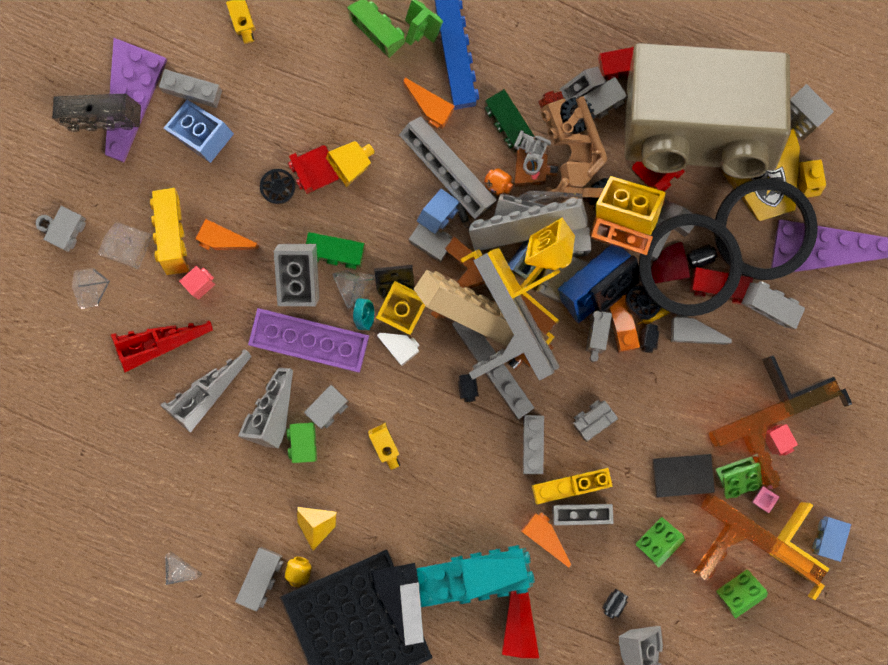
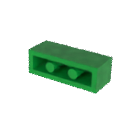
[306,232,365,270]

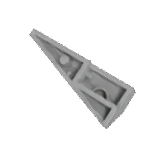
[161,349,252,433]

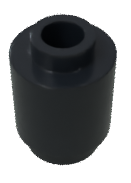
[687,244,717,268]
[639,324,660,353]
[457,374,479,402]
[602,589,628,619]

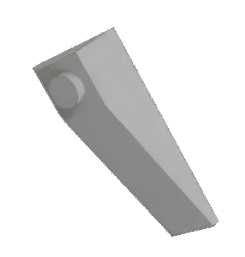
[238,368,293,448]
[619,626,663,665]

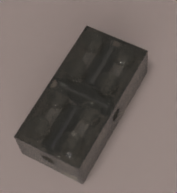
[52,93,141,132]

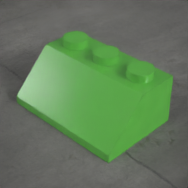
[347,0,405,58]

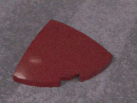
[651,242,690,284]

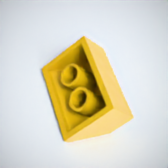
[596,176,666,235]
[525,217,575,271]

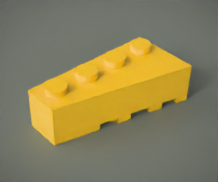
[150,188,189,275]

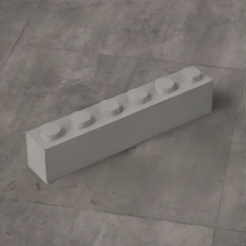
[399,116,497,219]
[469,198,588,251]
[452,321,534,420]

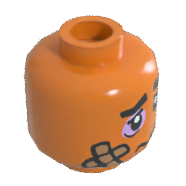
[484,168,513,197]

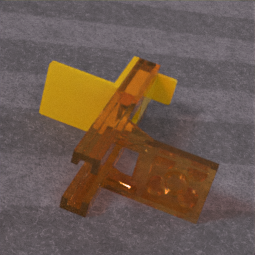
[693,494,829,600]

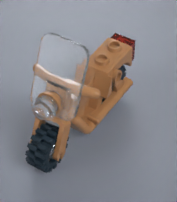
[519,90,610,210]

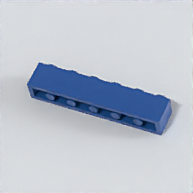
[435,0,479,110]

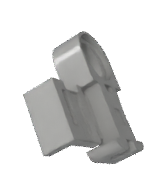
[514,130,551,175]

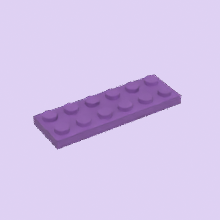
[248,308,369,373]

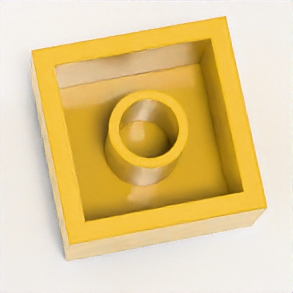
[376,281,425,335]

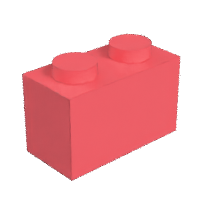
[179,266,216,300]
[761,424,798,456]

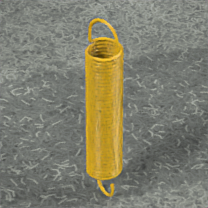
[637,308,671,325]

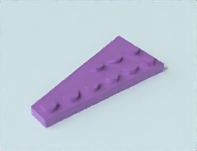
[105,38,167,163]
[771,220,888,273]

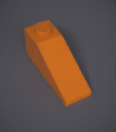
[403,78,454,129]
[590,218,653,255]
[195,219,259,251]
[609,294,640,353]
[521,513,571,568]

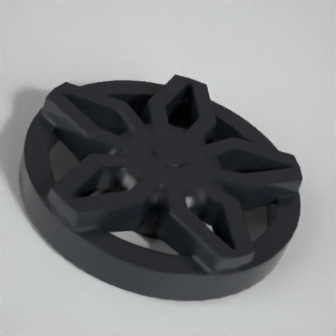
[260,169,296,205]
[625,285,660,320]

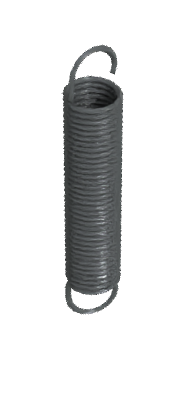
[449,191,470,228]

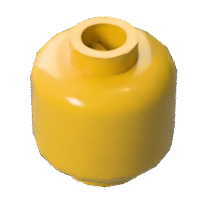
[285,556,312,587]

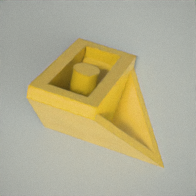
[297,507,337,551]

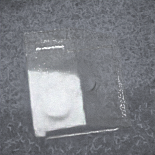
[98,222,152,270]

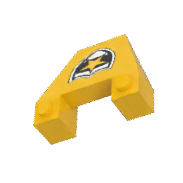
[721,129,800,222]

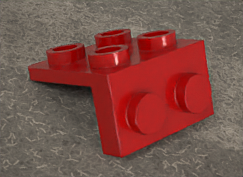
[288,145,340,194]
[632,161,686,192]

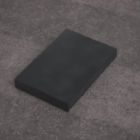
[590,255,641,312]
[653,454,715,498]

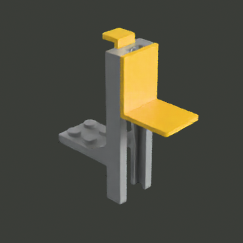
[460,248,560,381]

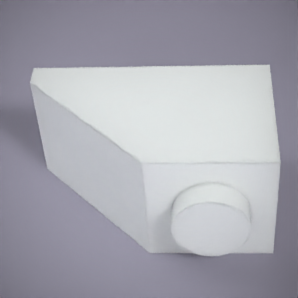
[377,333,420,366]

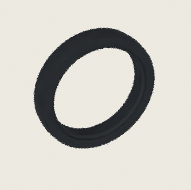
[714,178,818,280]
[639,213,742,316]

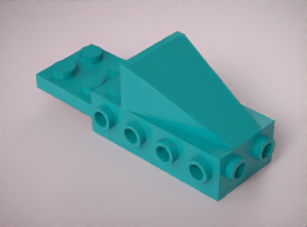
[416,545,535,607]

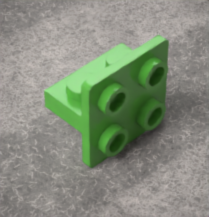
[405,0,443,46]
[716,456,762,499]
[635,517,685,568]
[716,570,768,619]

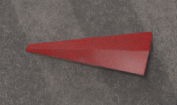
[111,321,213,373]
[501,590,539,659]

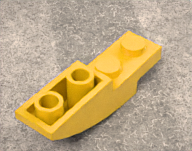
[531,468,613,504]

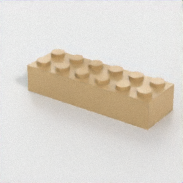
[414,270,514,346]

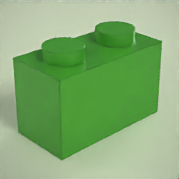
[287,423,317,463]

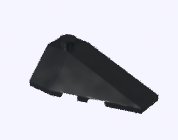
[372,563,424,646]

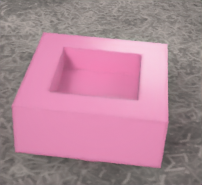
[752,486,779,513]

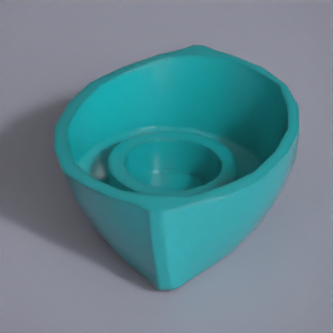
[353,298,375,330]

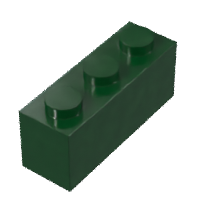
[484,89,535,152]

